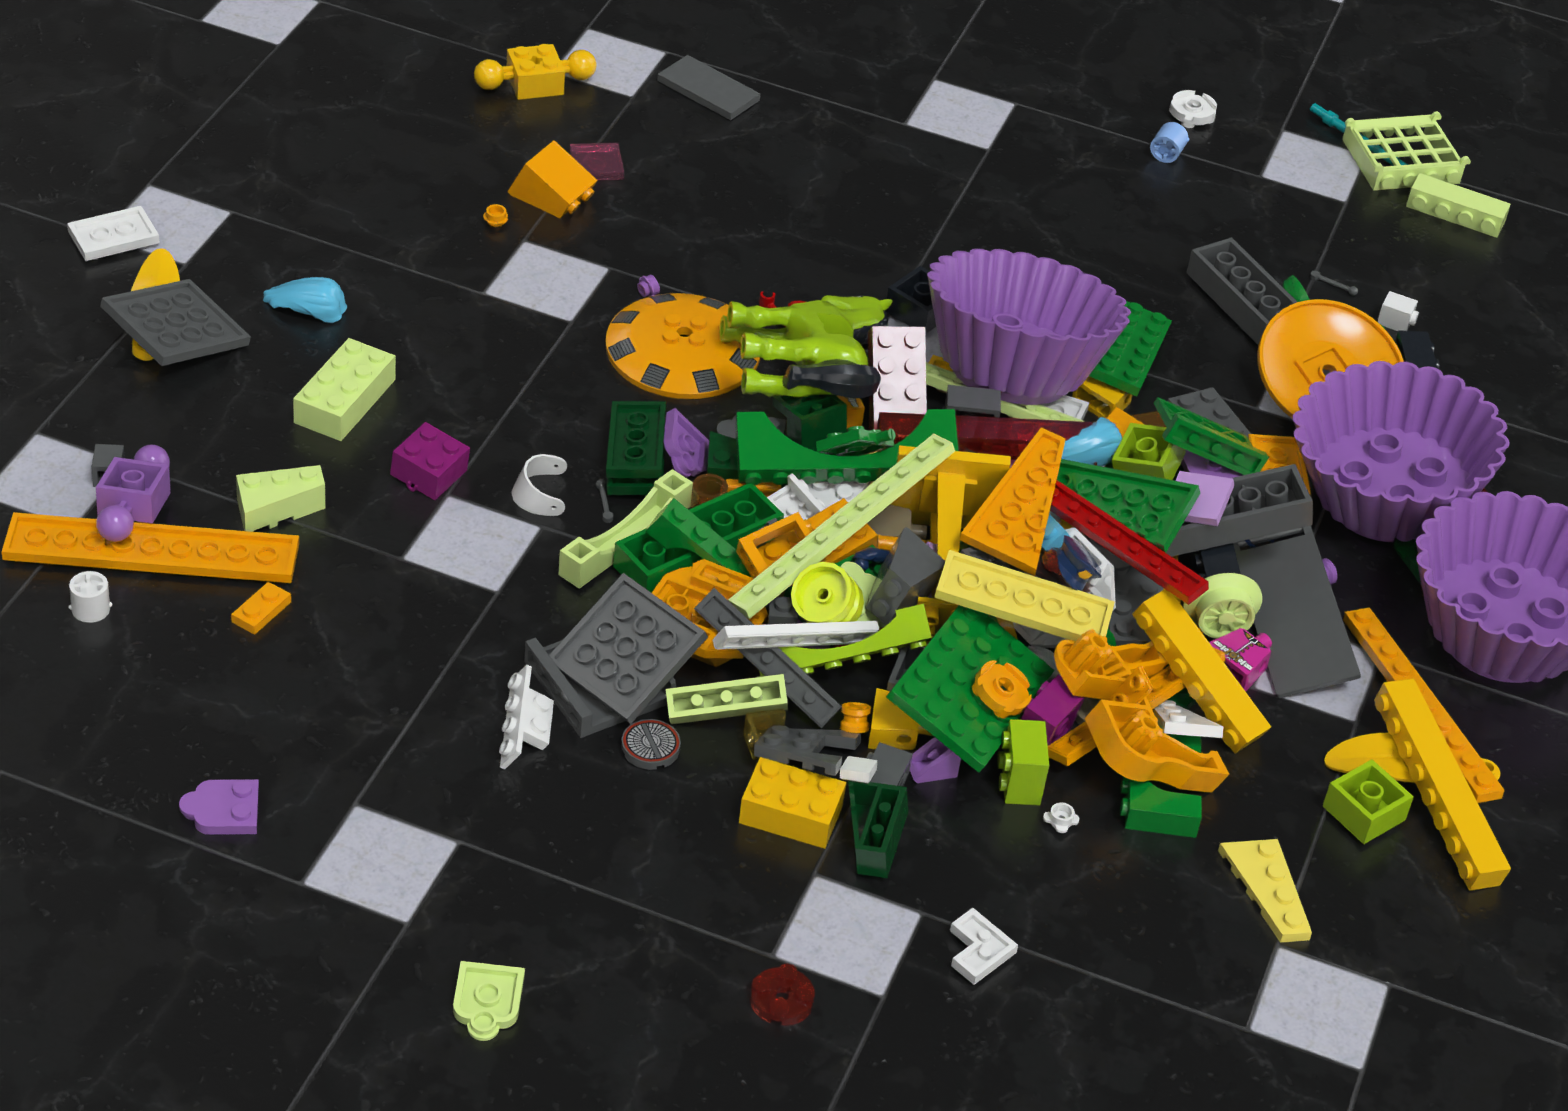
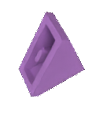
[910,737,961,783]

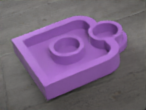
[664,408,709,478]
[179,779,259,835]

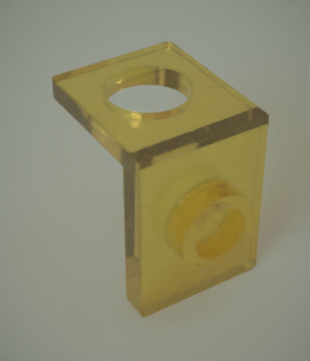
[744,709,786,759]

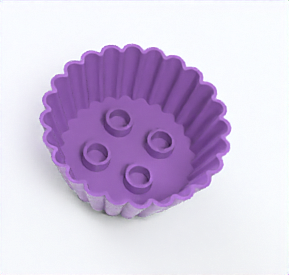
[927,249,1131,405]
[1293,361,1510,543]
[1416,491,1568,683]

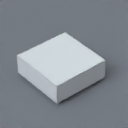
[840,756,877,783]

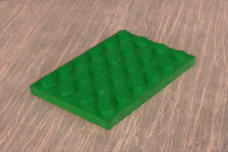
[886,605,1055,773]

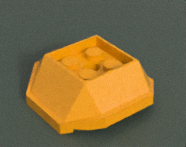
[652,559,768,667]

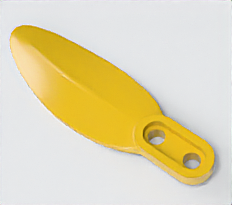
[131,248,180,361]
[1324,733,1500,783]

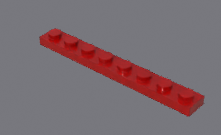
[1050,480,1209,605]

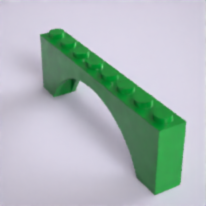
[735,409,959,485]

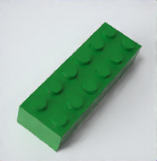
[613,483,784,593]

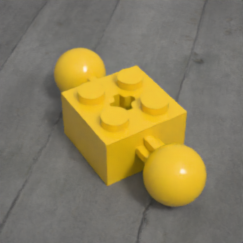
[474,44,597,100]

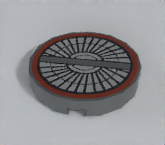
[621,719,681,770]

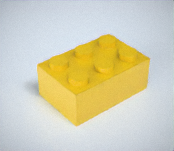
[739,757,846,849]

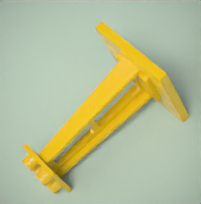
[890,445,1011,642]

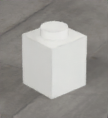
[1378,291,1419,331]

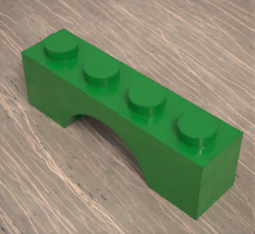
[645,498,751,577]

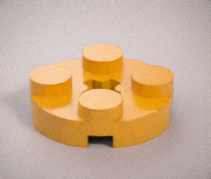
[972,660,1032,719]

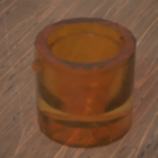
[690,474,728,509]

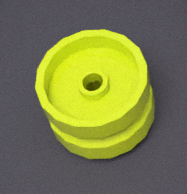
[791,562,864,623]

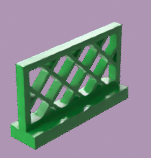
[1153,397,1269,475]

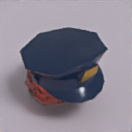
[1041,535,1102,591]

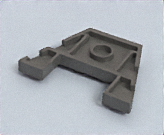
[754,725,861,776]

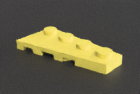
[1218,839,1312,943]

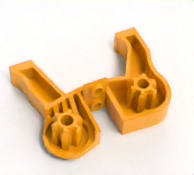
[1054,629,1229,793]

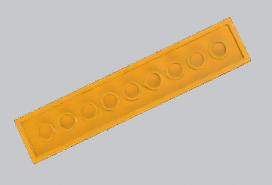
[2,512,299,583]

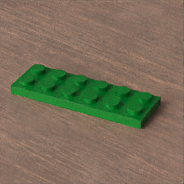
[1089,301,1172,397]

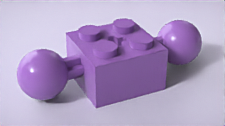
[96,445,171,542]

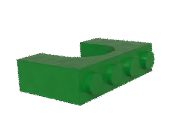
[1120,734,1202,838]

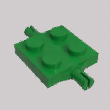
[816,426,896,456]

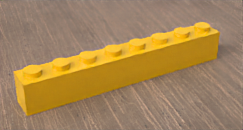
[1374,679,1511,890]

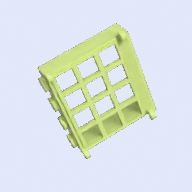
[1342,111,1471,191]

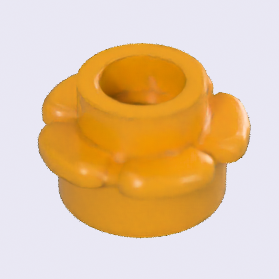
[483,204,508,227]

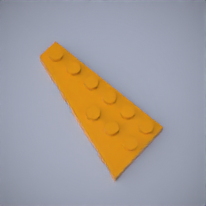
[960,427,1066,576]

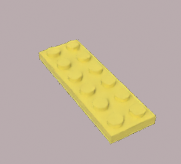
[934,550,1115,641]

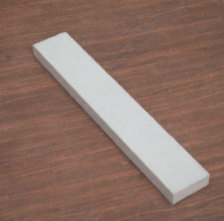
[712,621,879,650]

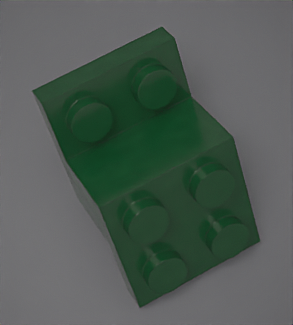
[773,395,847,451]

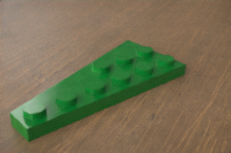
[1057,459,1200,553]

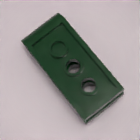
[606,401,667,496]

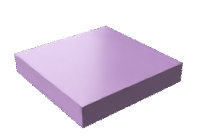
[1176,471,1234,526]

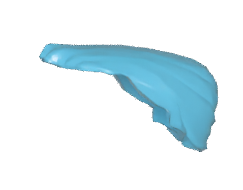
[263,277,347,323]
[1062,417,1122,467]

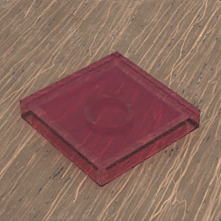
[570,143,624,180]

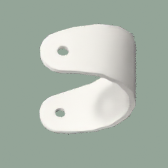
[511,454,567,516]

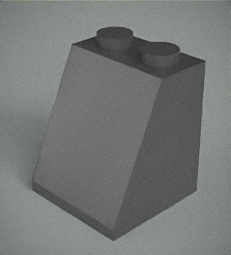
[866,527,945,625]

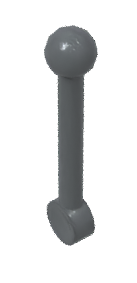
[1310,271,1358,296]
[596,479,613,523]

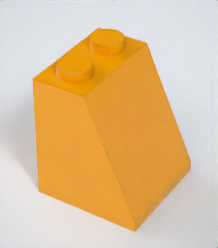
[508,140,598,218]

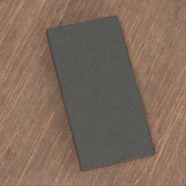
[657,55,760,120]

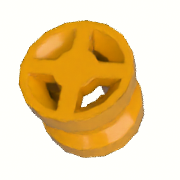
[840,702,871,733]

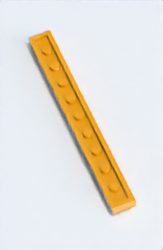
[1343,607,1504,803]

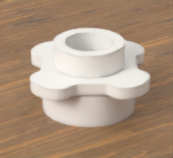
[1043,803,1079,833]

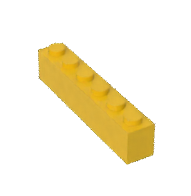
[1132,589,1271,754]

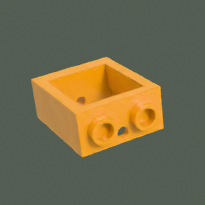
[736,512,827,578]

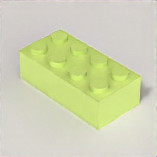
[293,338,396,441]

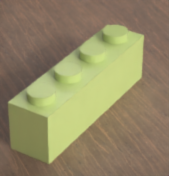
[1406,173,1511,238]
[666,674,788,724]

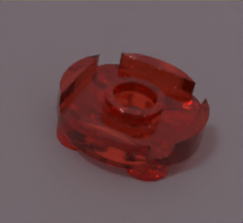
[751,964,815,1026]

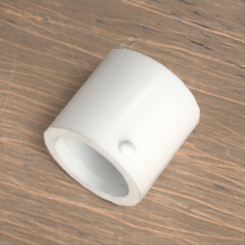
[69,571,113,623]

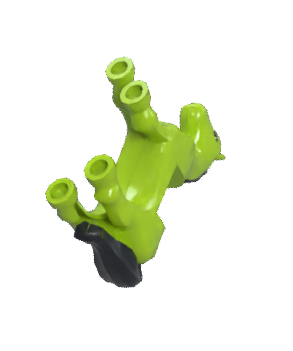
[719,295,893,398]

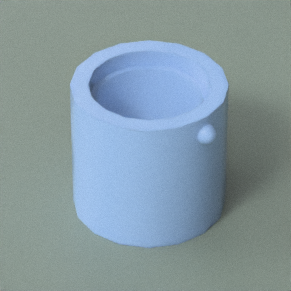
[1150,122,1189,163]

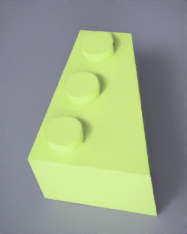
[236,465,325,532]

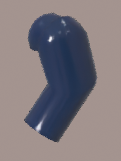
[853,547,890,570]

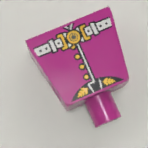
[1209,628,1272,692]

